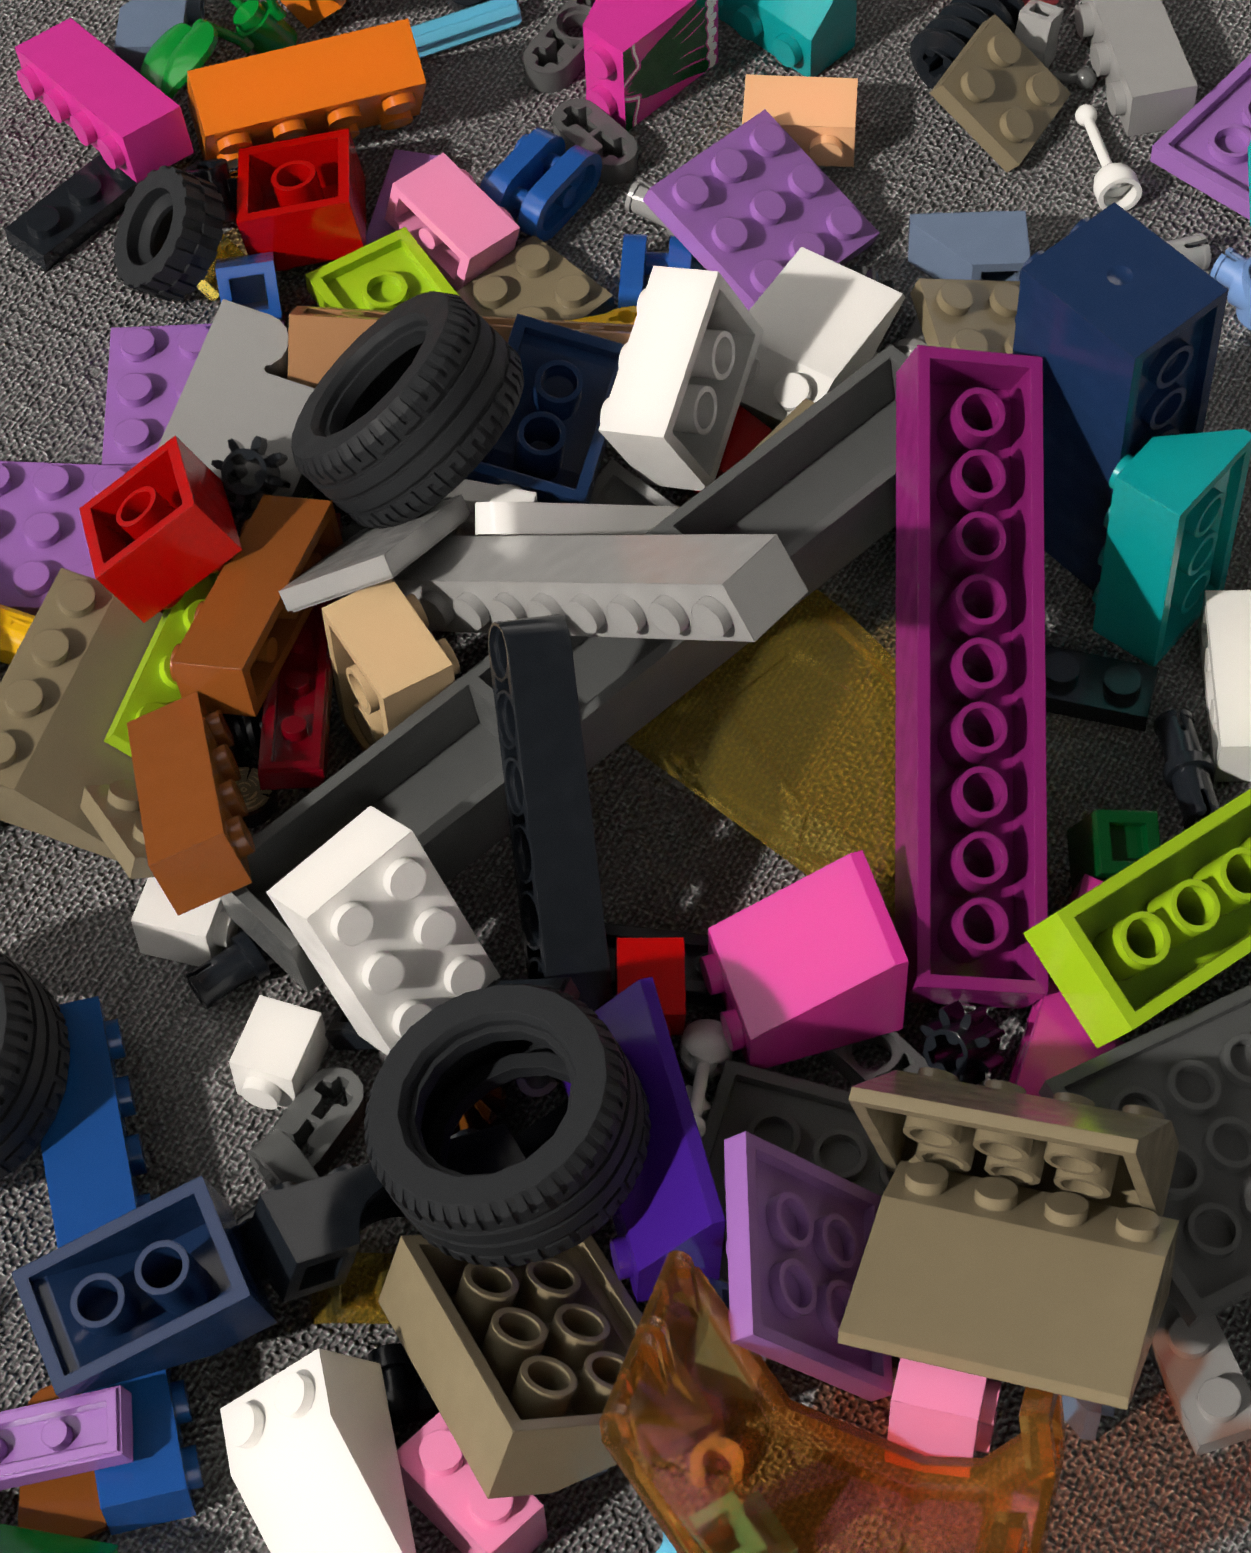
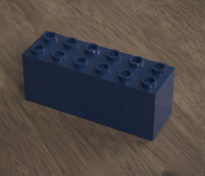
[1013,202,1228,592]

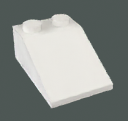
[739,247,905,430]
[220,1348,416,1553]

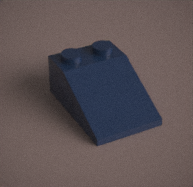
[465,313,624,504]
[11,1175,278,1399]

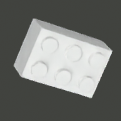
[598,266,764,491]
[266,806,501,1056]

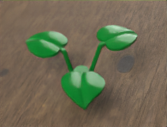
[141,0,298,99]

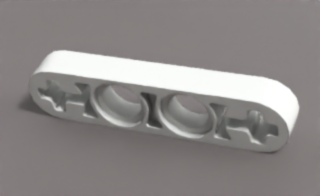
[475,502,680,536]

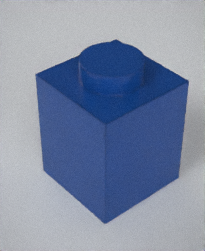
[215,252,283,319]

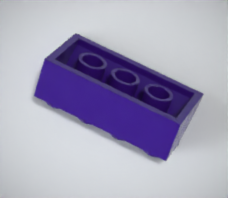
[562,977,726,1303]

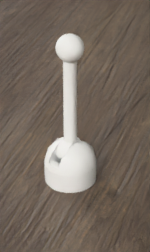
[1075,104,1142,211]
[679,1019,734,1138]

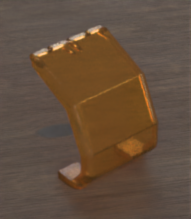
[599,1250,1065,1553]

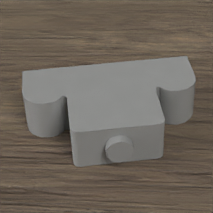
[157,299,315,510]

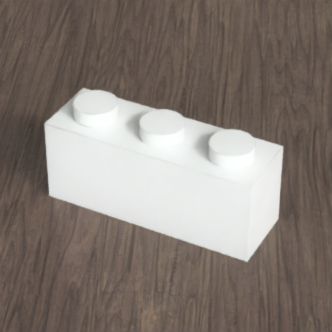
[1198,590,1251,782]

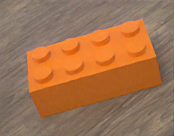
[187,18,426,169]

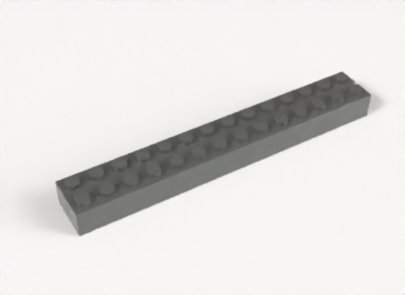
[220,344,908,993]

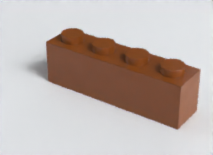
[170,495,343,717]
[127,692,256,916]

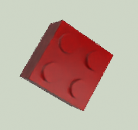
[236,128,366,271]
[79,435,242,623]

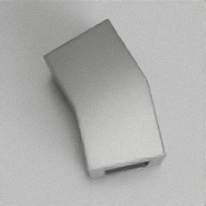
[1015,0,1064,68]

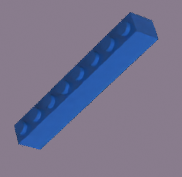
[40,996,205,1535]

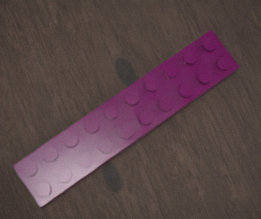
[895,345,1048,1009]

